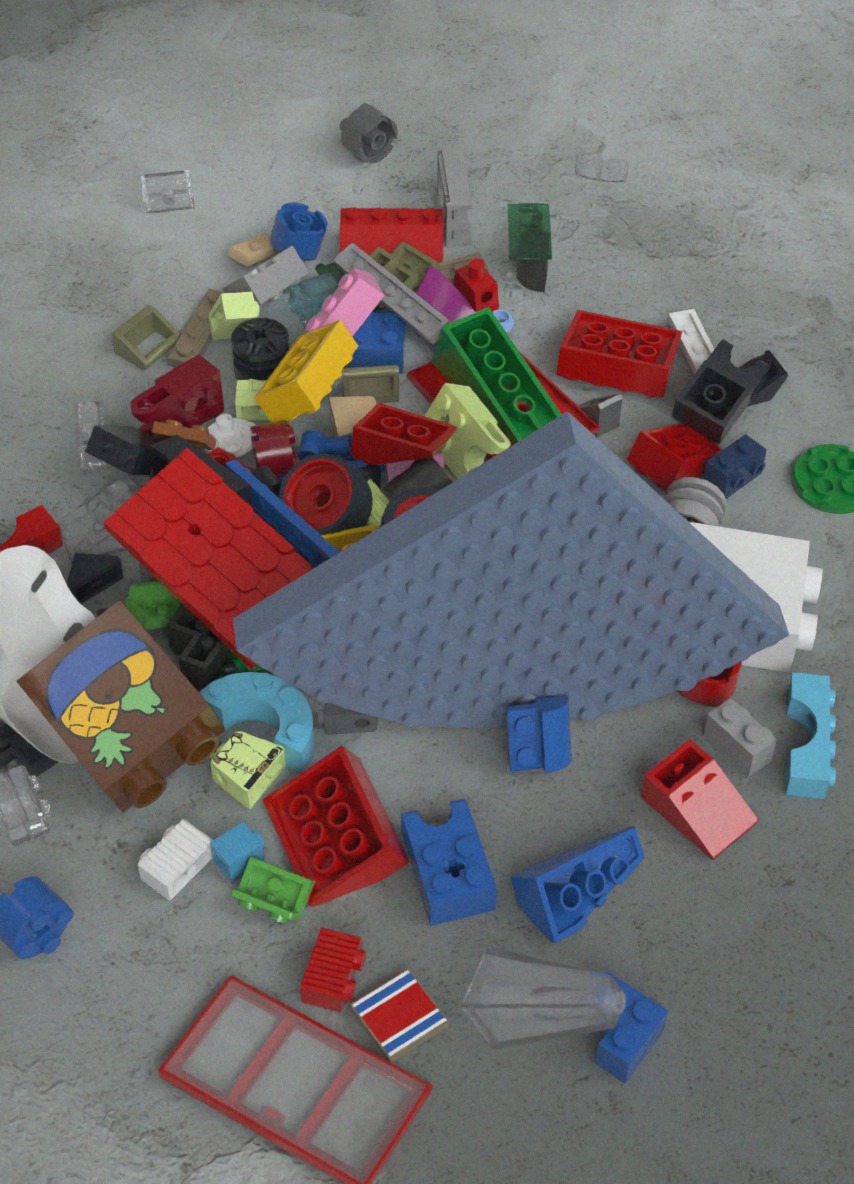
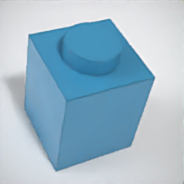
[210,822,265,883]

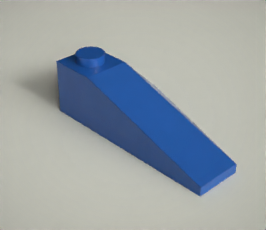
[511,826,645,943]

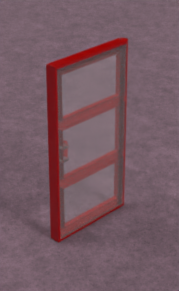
[158,975,433,1184]

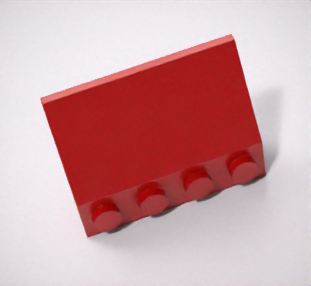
[339,207,443,282]
[556,310,683,398]
[263,745,410,907]

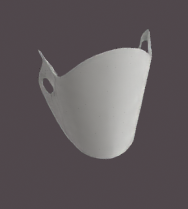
[0,545,95,764]

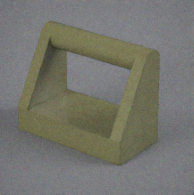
[112,305,181,370]
[342,365,399,404]

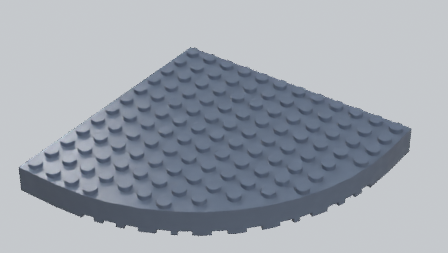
[233,411,789,728]

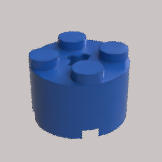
[270,203,328,260]
[0,876,74,960]

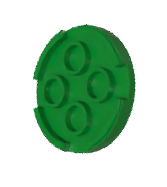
[791,444,854,514]

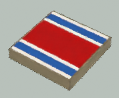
[350,968,449,1063]

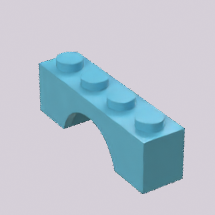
[786,672,836,799]

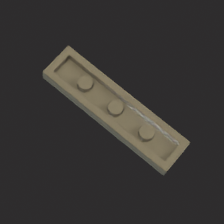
[168,289,225,367]

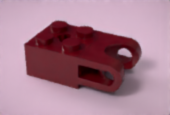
[130,354,225,441]

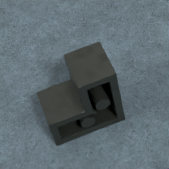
[166,604,232,689]

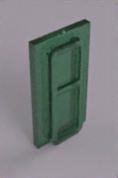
[507,203,552,260]

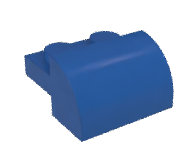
[505,695,572,773]

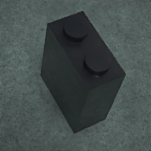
[85,425,161,475]

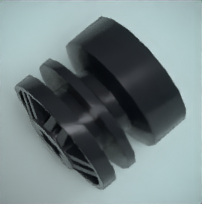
[231,318,289,380]

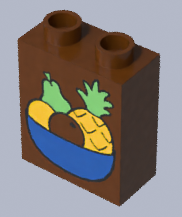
[16,600,226,813]

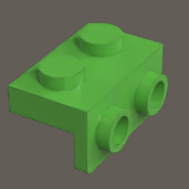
[125,581,182,630]
[230,857,315,924]

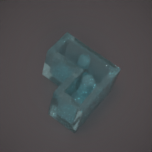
[288,272,339,329]

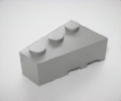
[222,245,309,310]

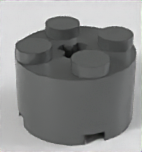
[340,103,398,163]

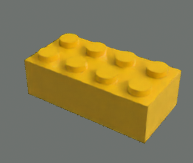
[254,319,358,423]

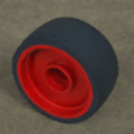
[278,453,373,535]

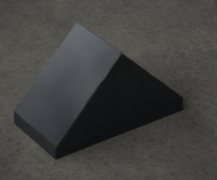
[67,553,124,604]

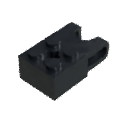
[672,339,771,445]

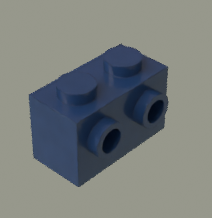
[703,434,767,499]

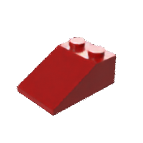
[351,403,457,465]
[627,424,724,491]

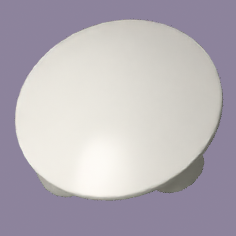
[204,414,256,458]

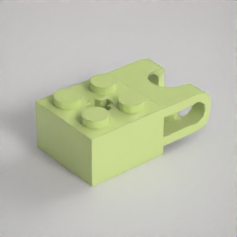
[425,383,511,479]

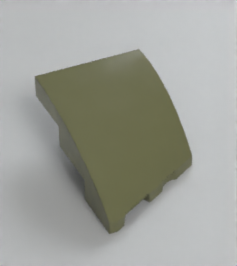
[370,241,442,308]

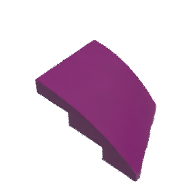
[414,266,475,344]

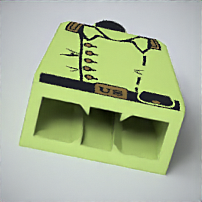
[210,731,286,809]

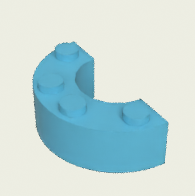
[199,672,314,773]

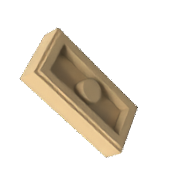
[228,233,279,267]

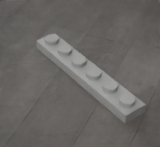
[333,243,451,345]

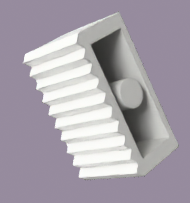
[137,819,213,901]

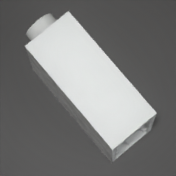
[689,522,823,673]

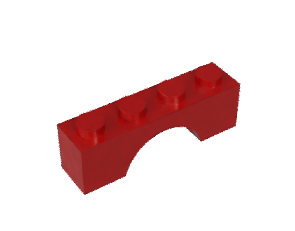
[0,505,63,554]

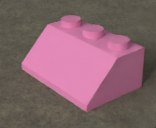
[304,268,384,337]

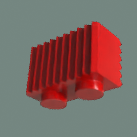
[300,927,367,1013]

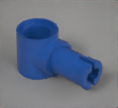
[297,430,352,462]

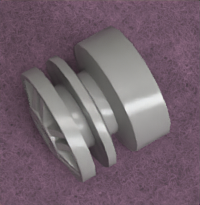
[664,477,727,526]

